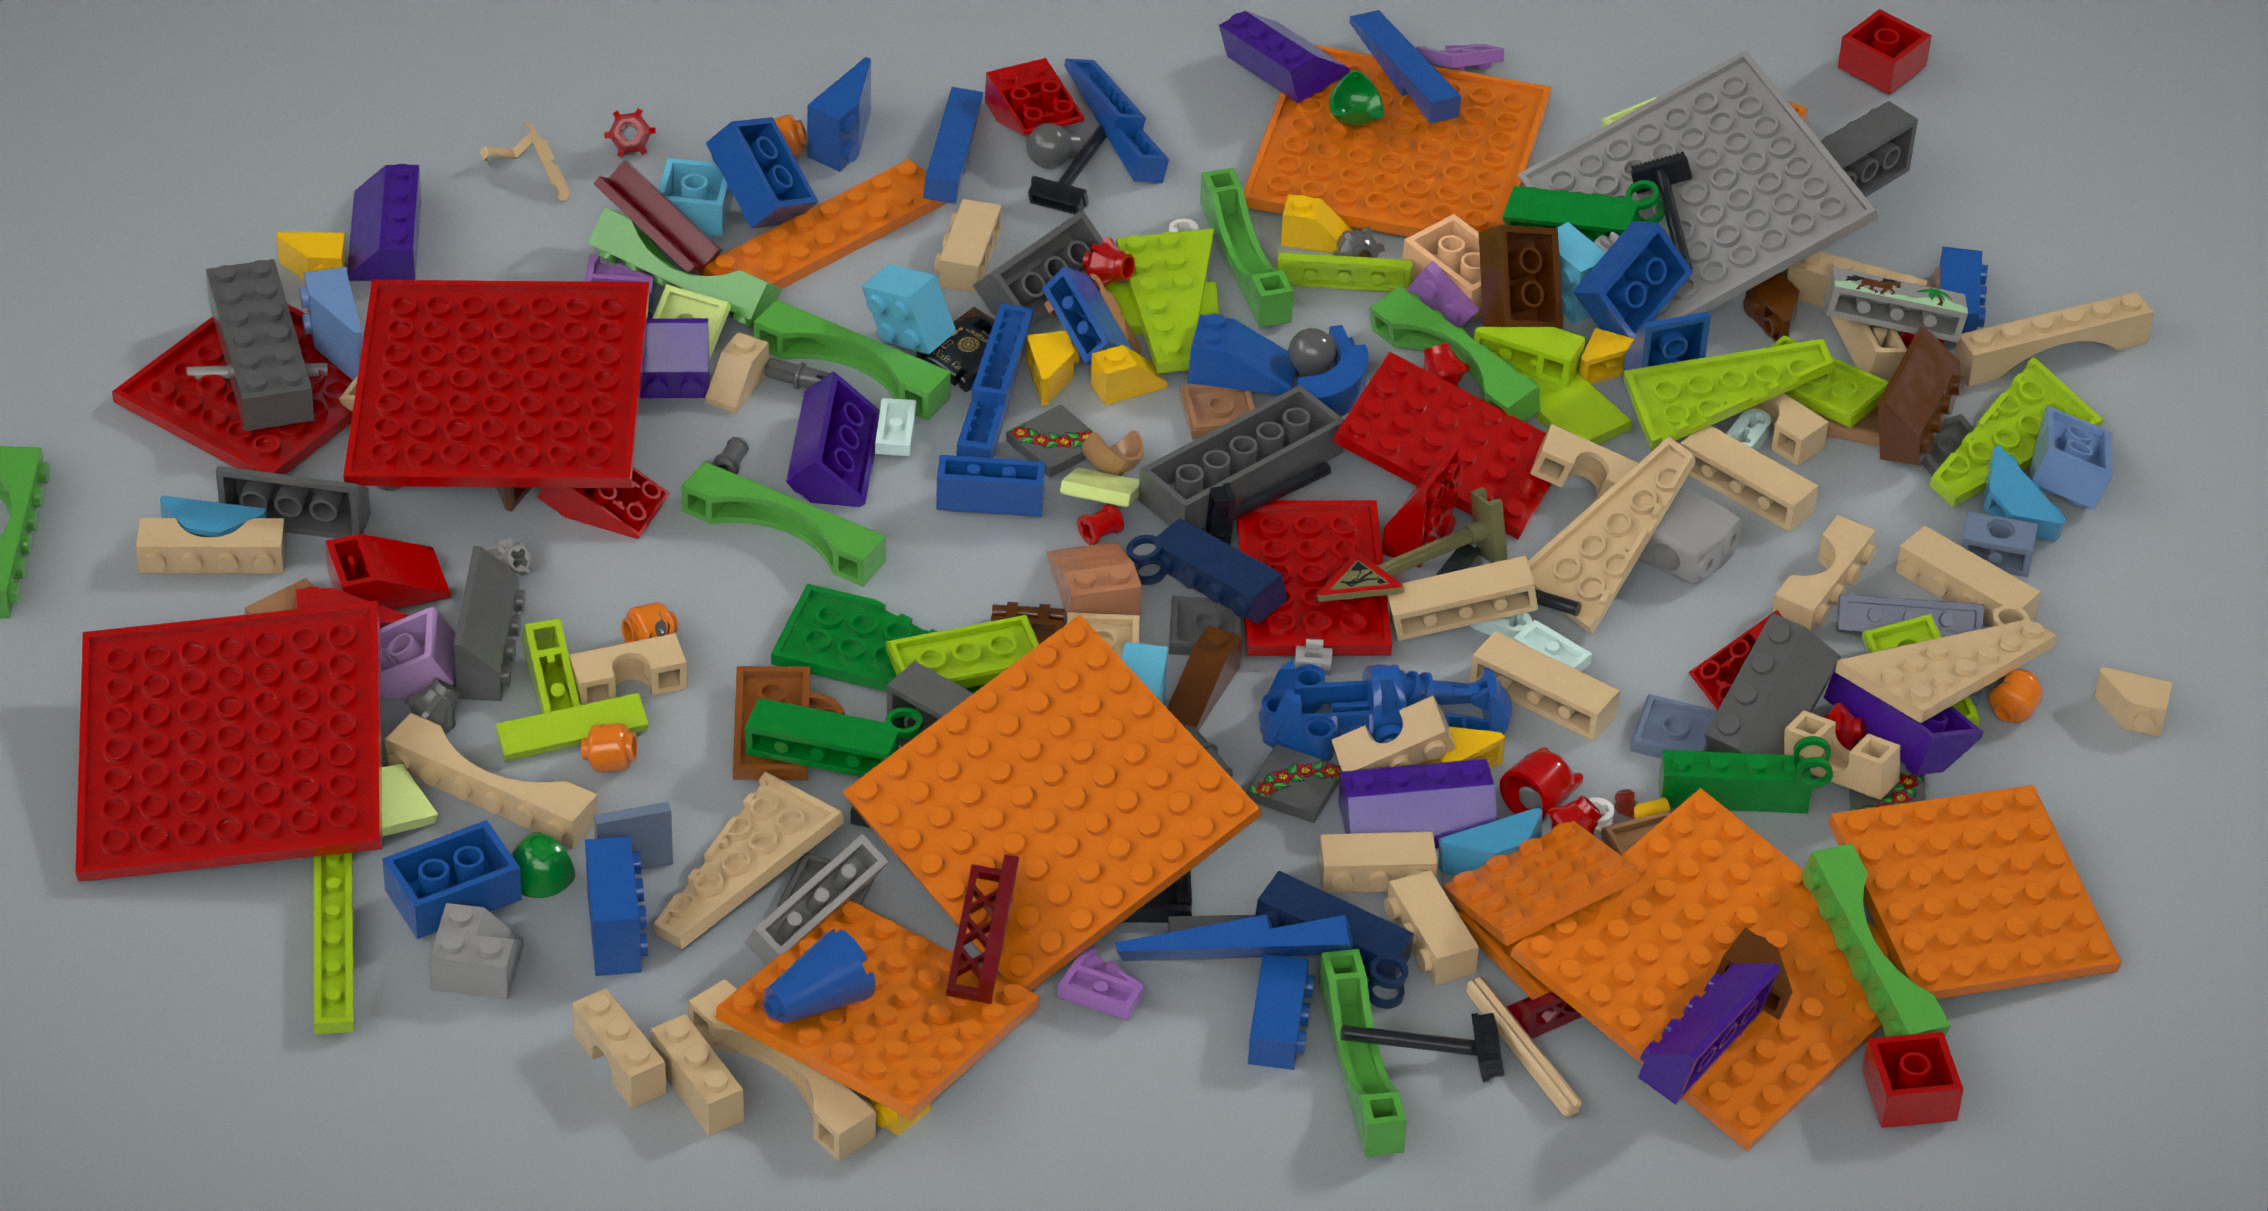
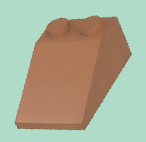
[1047,542,1142,618]

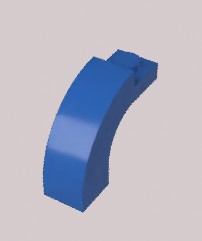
[1296,325,1368,417]

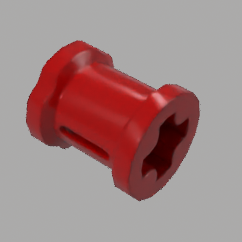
[1077,503,1124,545]

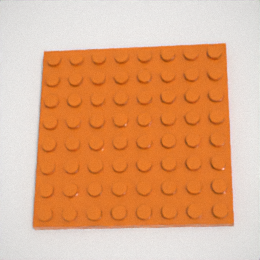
[1244,45,1552,237]
[842,614,1262,991]
[1510,788,1895,1152]

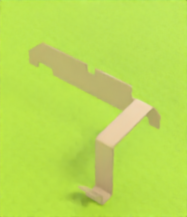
[479,122,570,201]

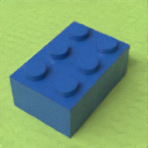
[706,117,819,229]
[1573,221,1693,338]
[382,820,522,939]
[585,836,648,976]

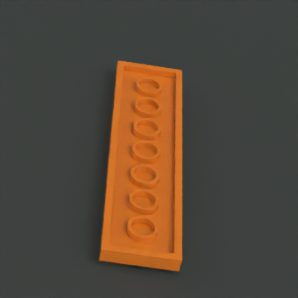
[702,159,948,289]

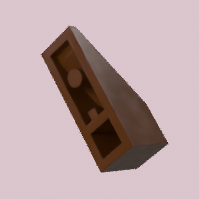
[1167,625,1242,731]

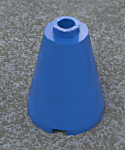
[762,929,876,1024]

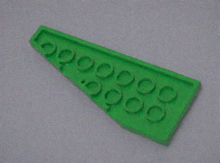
[771,584,986,693]

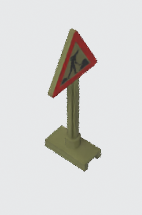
[1317,487,1507,602]

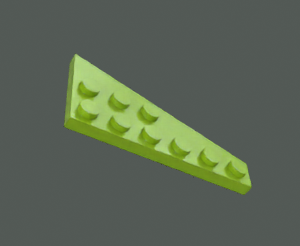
[1116,228,1214,374]
[1623,338,1833,452]
[1929,356,2104,507]

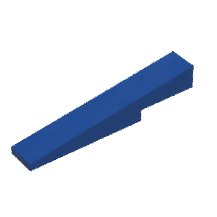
[1349,10,1461,124]
[1064,58,1169,183]
[923,87,983,204]
[956,303,1034,458]
[1116,914,1353,961]

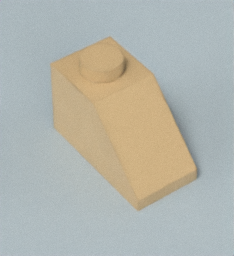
[705,332,769,414]
[2094,666,2173,737]

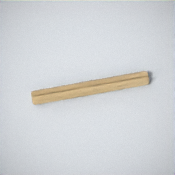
[1466,977,1582,1117]

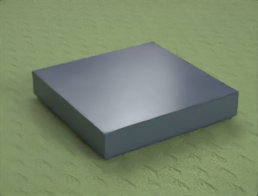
[1630,694,1718,758]
[594,802,673,870]

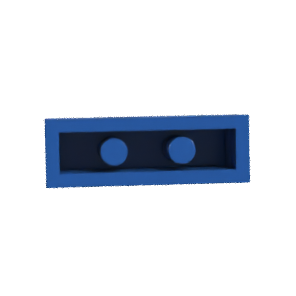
[1939,246,1988,334]
[1042,266,1133,366]
[936,455,1046,517]
[1248,953,1315,1070]

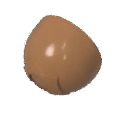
[1081,430,1144,475]

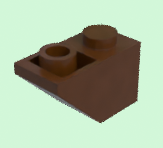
[1743,272,1800,342]

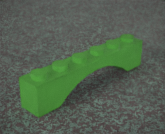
[1200,168,1294,328]
[588,207,782,327]
[1369,286,1541,422]
[754,299,951,420]
[0,446,50,618]
[681,461,886,587]
[1802,843,1951,1037]
[1318,949,1407,1157]

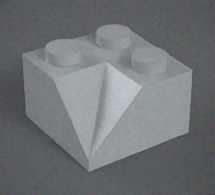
[429,903,524,1000]

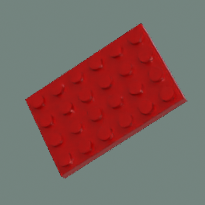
[1332,352,1552,540]
[1236,500,1392,656]

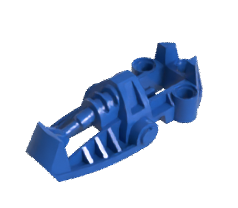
[1258,659,1512,762]

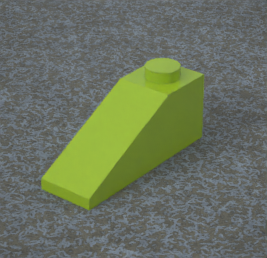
[1474,327,1585,387]
[521,618,580,713]

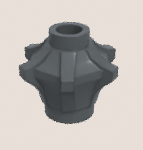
[1333,227,1385,258]
[405,678,460,731]

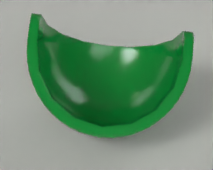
[1329,70,1384,126]
[512,832,575,898]

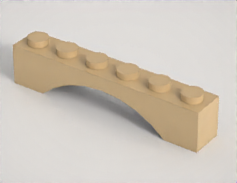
[1954,292,2154,387]
[385,713,598,848]
[688,979,877,1161]

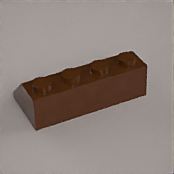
[1878,327,1965,466]

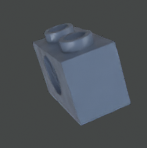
[1961,511,2038,577]

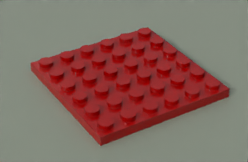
[112,304,353,475]

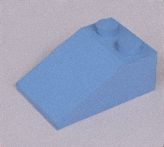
[299,267,363,380]
[2030,405,2113,510]

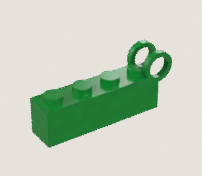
[1502,180,1665,242]
[745,698,923,777]
[1658,736,1833,814]

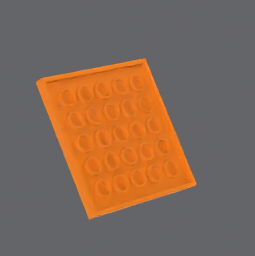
[1828,785,2122,999]
[715,901,1040,1120]

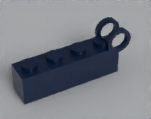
[1126,518,1287,625]
[1255,871,1414,1009]

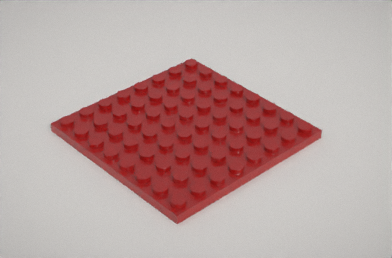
[343,280,650,488]
[75,601,382,882]

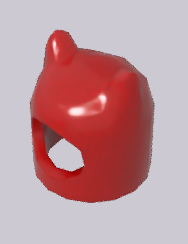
[1499,747,1584,821]

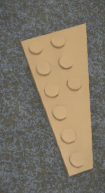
[1528,437,1696,635]
[1835,619,2057,723]
[653,772,845,949]

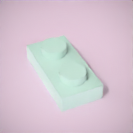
[875,398,916,456]
[1513,620,1592,672]

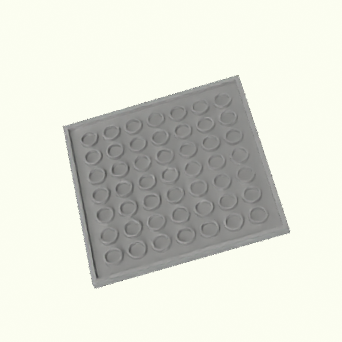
[1517,50,1878,321]

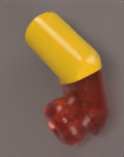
[1614,789,1670,819]

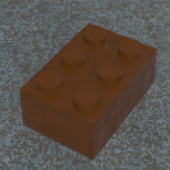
[1478,225,1563,329]

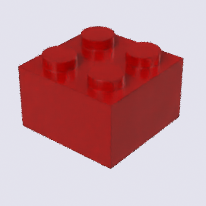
[1838,9,1932,94]
[1862,1032,1964,1128]

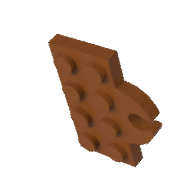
[733,666,845,780]

